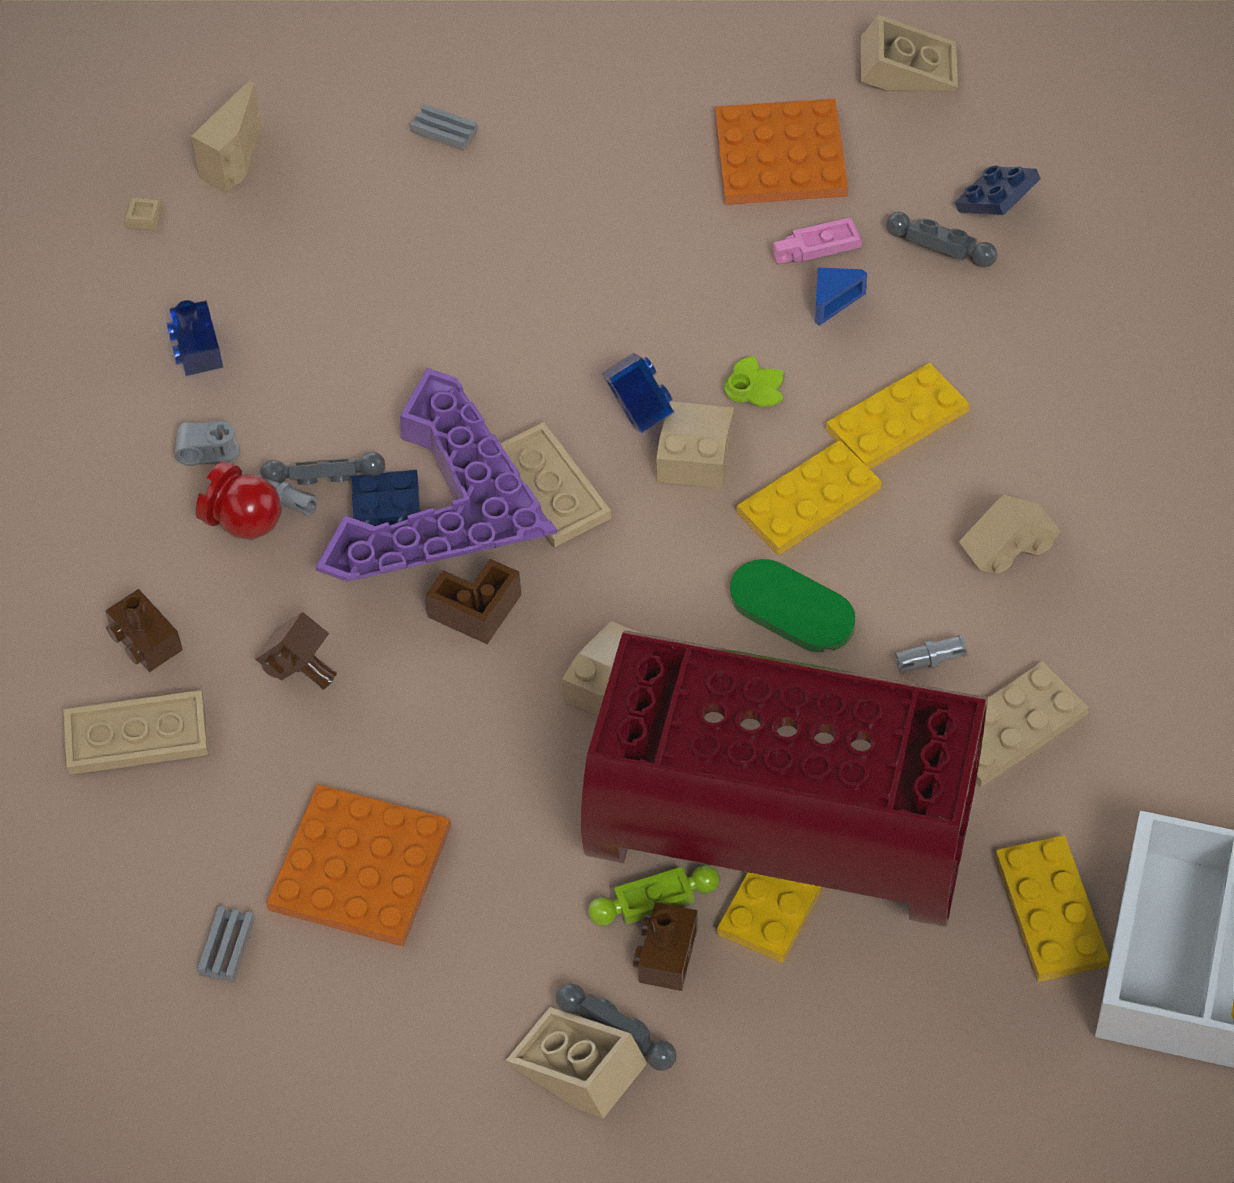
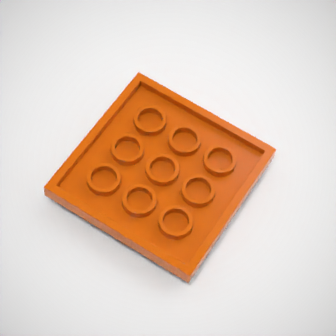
[715,98,848,205]
[266,784,451,947]

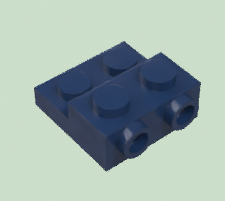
[352,470,421,526]

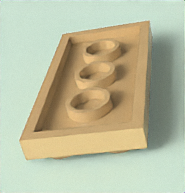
[500,422,612,547]
[976,661,1089,788]
[63,690,208,775]

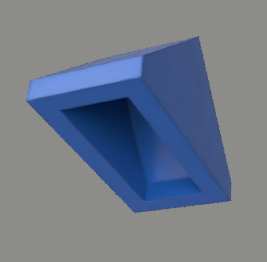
[815,267,867,326]

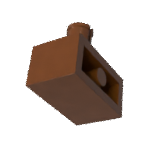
[105,589,183,672]
[255,612,337,690]
[633,902,698,991]

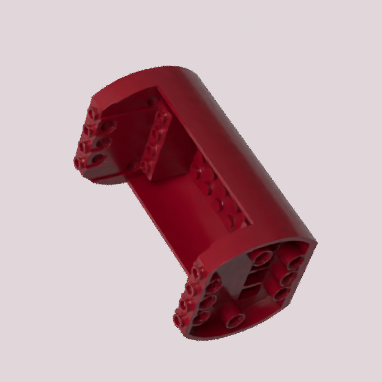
[581,631,988,927]

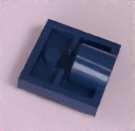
[954,165,1041,215]

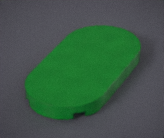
[730,559,855,652]

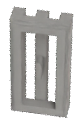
[410,104,478,150]
[197,906,255,982]

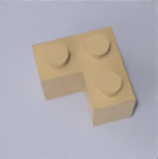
[959,494,1062,575]

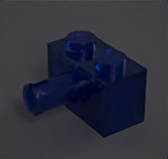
[166,300,223,376]
[601,352,674,433]

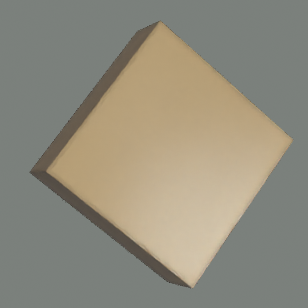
[124,198,163,230]

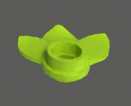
[724,356,784,407]

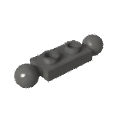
[886,212,997,267]
[261,452,385,485]
[556,983,677,1071]

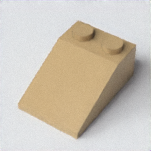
[861,15,958,91]
[191,80,262,193]
[656,401,734,489]
[562,621,640,716]
[506,1007,647,1119]

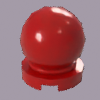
[195,461,282,540]

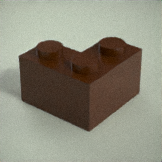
[426,559,522,644]

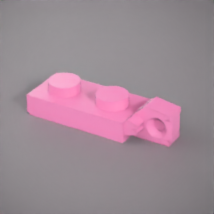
[773,217,862,264]

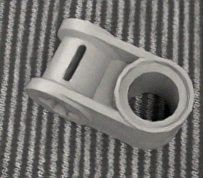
[175,421,240,466]

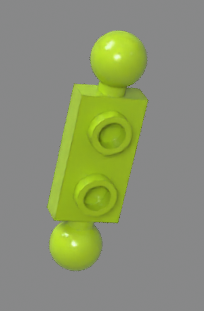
[588,865,720,926]

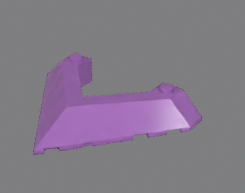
[316,368,557,582]

